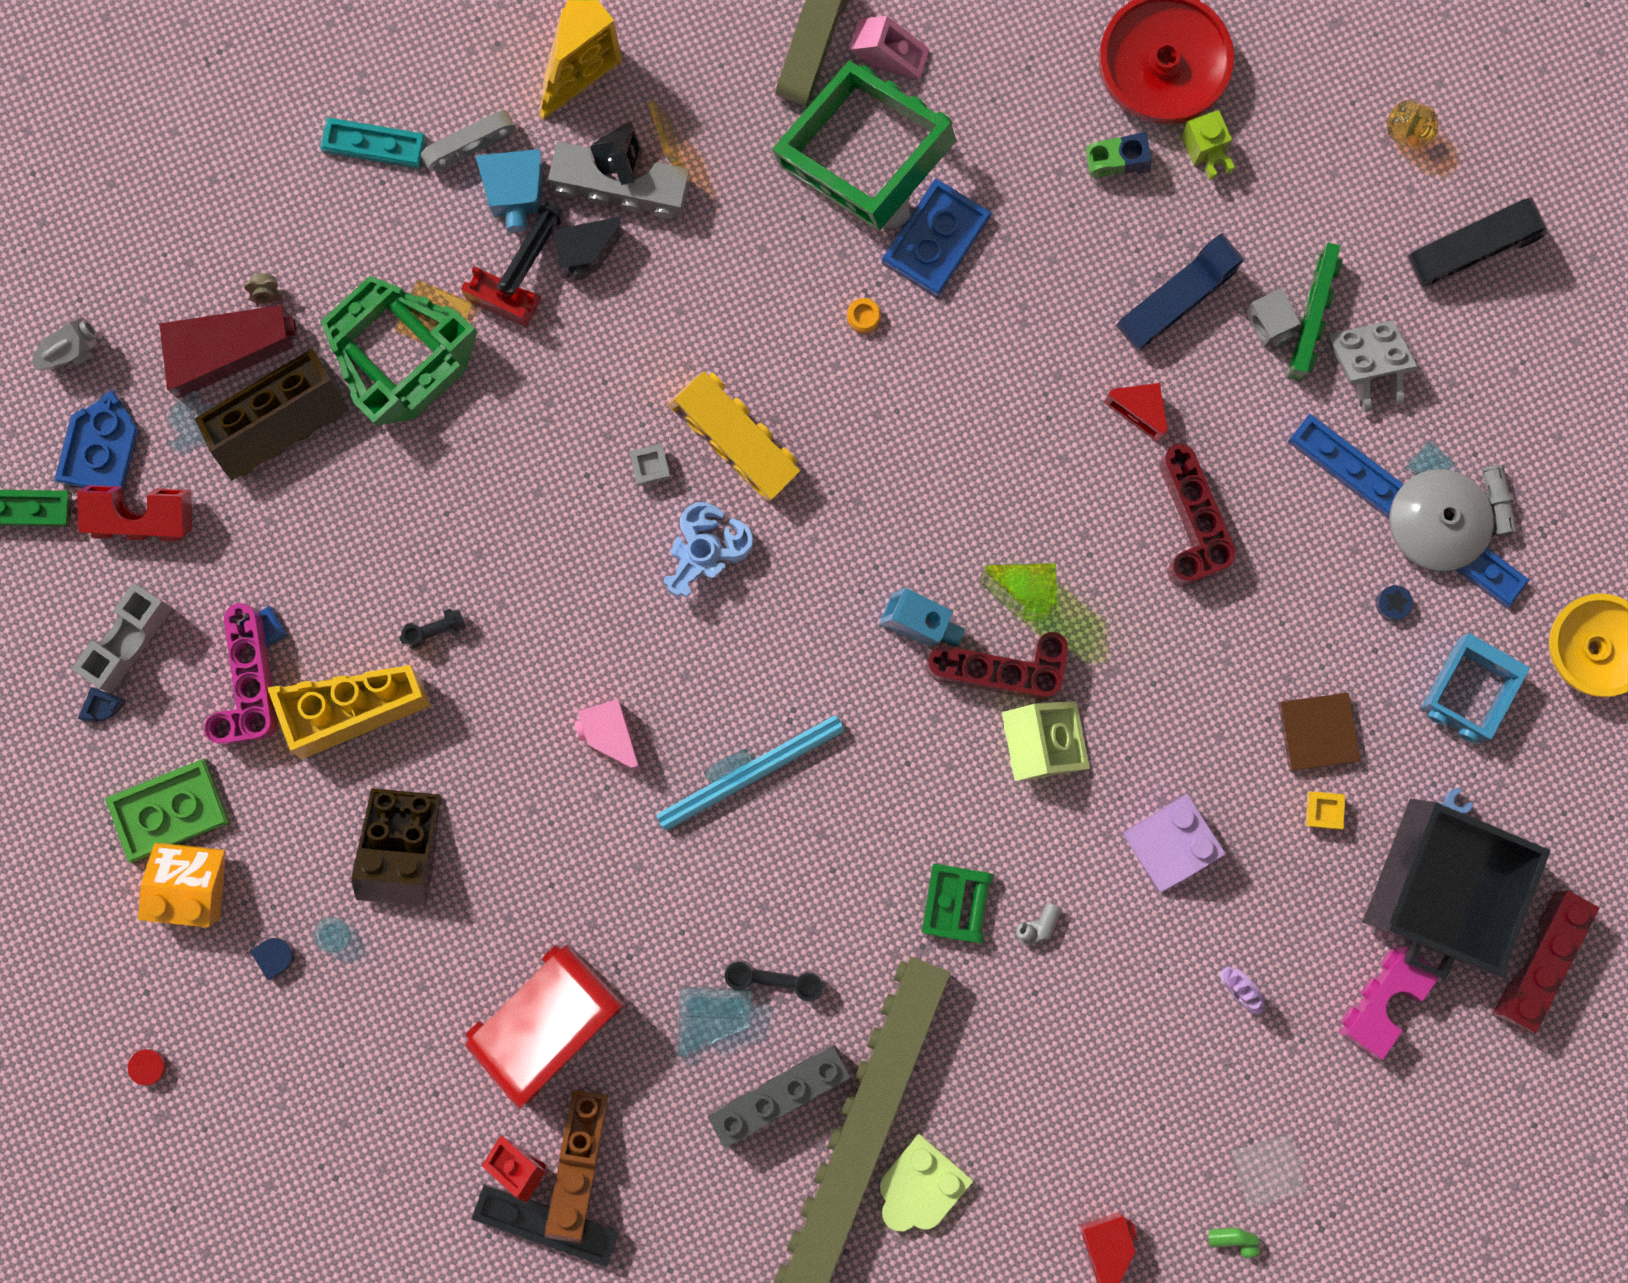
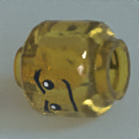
[1387,100,1439,149]

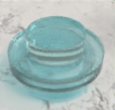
[314,917,350,953]

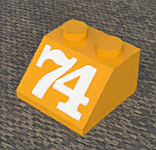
[138,843,226,928]

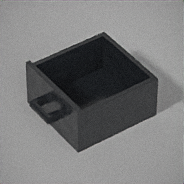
[1362,798,1551,980]

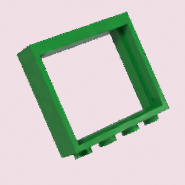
[772,60,957,231]

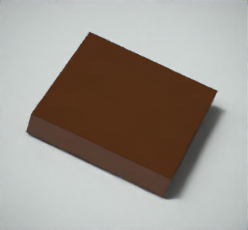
[1278,692,1360,771]

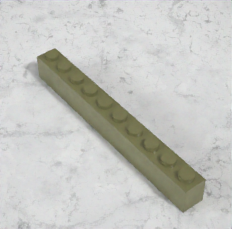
[773,956,951,1283]

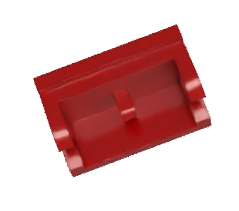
[461,266,541,328]

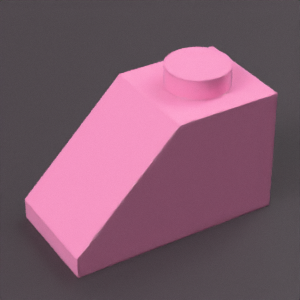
[849,16,930,79]
[575,699,641,770]

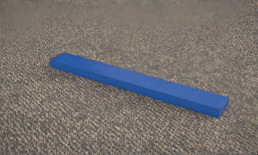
[1287,414,1530,608]

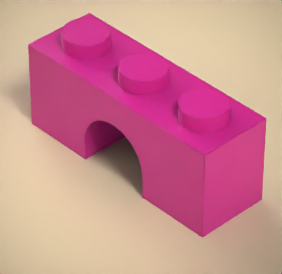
[1339,947,1439,1060]

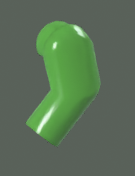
[1208,1227,1261,1258]

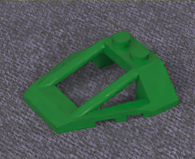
[320,276,477,426]

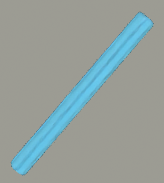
[657,716,844,830]

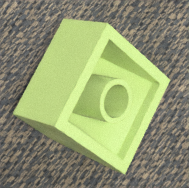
[1002,701,1090,781]

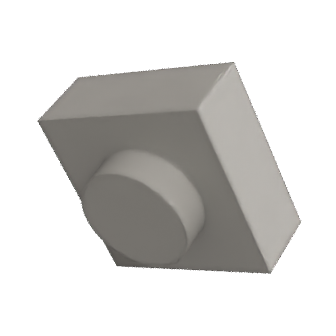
[629,443,671,487]

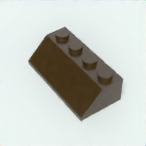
[194,348,350,481]

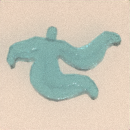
[167,390,216,451]

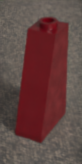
[159,305,297,398]

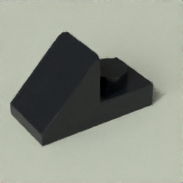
[590,122,642,185]

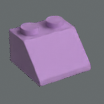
[1122,794,1226,893]

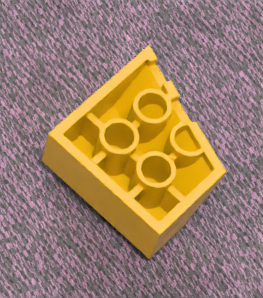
[539,0,622,120]

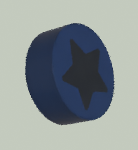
[1376,585,1413,621]

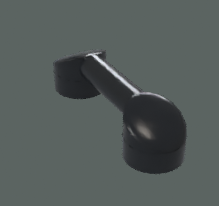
[724,960,823,1001]

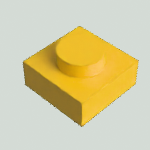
[1305,791,1345,830]

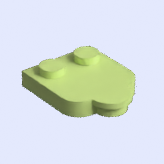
[880,1133,973,1231]

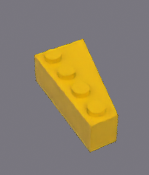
[667,371,800,501]

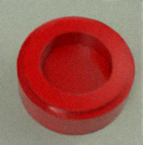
[127,1049,167,1085]

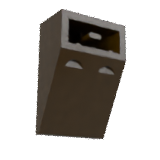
[351,788,441,906]

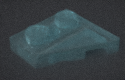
[678,986,752,1057]

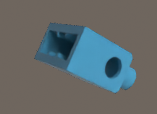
[476,149,544,233]
[879,588,965,647]

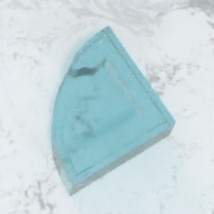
[1404,441,1455,475]
[704,749,752,783]

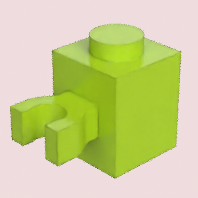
[1181,110,1235,181]

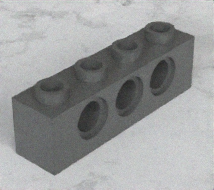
[707,1044,851,1149]

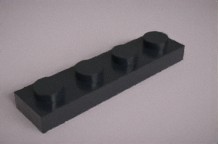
[471,1183,620,1267]

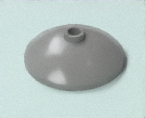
[1389,469,1494,571]

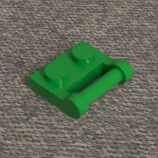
[921,863,994,944]

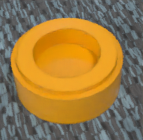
[847,298,881,334]

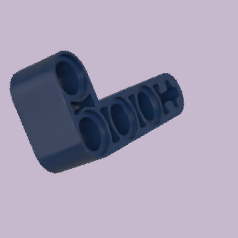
[1116,233,1245,351]

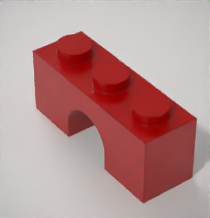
[77,485,192,542]

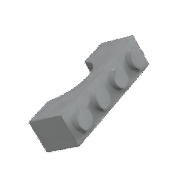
[548,141,691,220]

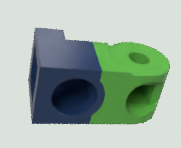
[1085,132,1151,178]

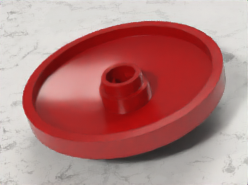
[1098,0,1234,124]

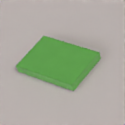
[105,758,231,864]

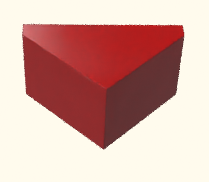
[1104,383,1168,442]

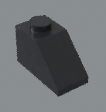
[553,217,623,280]

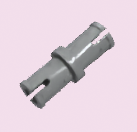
[1481,465,1518,536]

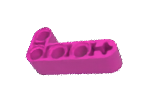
[204,603,278,745]

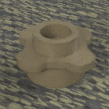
[244,273,282,304]

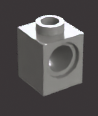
[1245,288,1301,347]

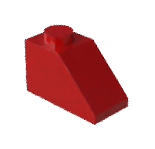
[1079,1212,1138,1283]

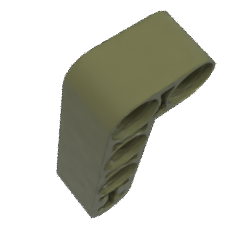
[775,0,849,107]

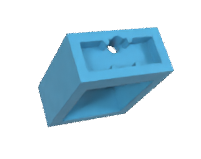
[1420,633,1530,744]

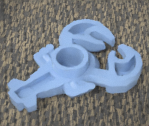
[663,502,753,598]

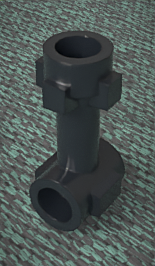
[399,609,466,651]

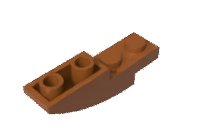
[545,1089,608,1243]

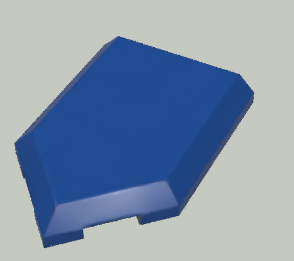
[54,390,139,491]

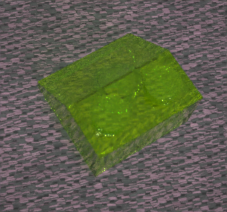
[980,563,1058,622]

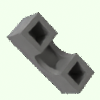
[72,582,173,693]

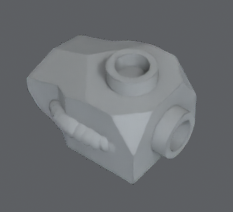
[32,317,98,371]

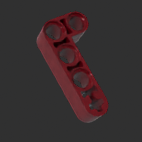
[1160,444,1236,587]
[926,632,1068,700]

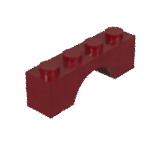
[1492,890,1600,1033]

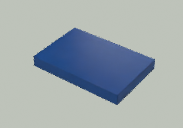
[881,178,992,298]

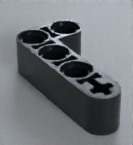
[1407,197,1547,288]

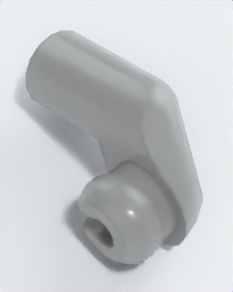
[1016,903,1062,945]

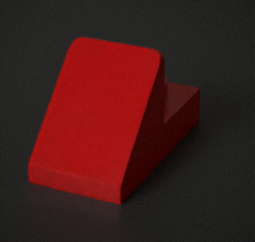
[481,1135,546,1203]

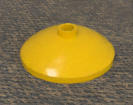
[1549,593,1628,697]

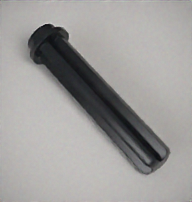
[497,202,563,297]

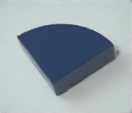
[77,687,126,722]

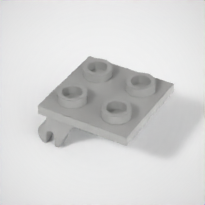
[1328,320,1417,413]

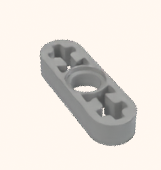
[421,111,516,172]

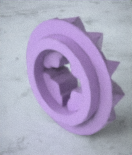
[1220,966,1266,1015]

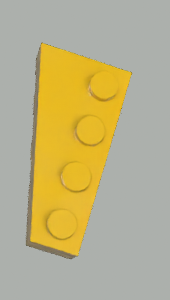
[267,665,431,760]

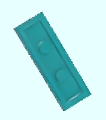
[320,117,427,169]

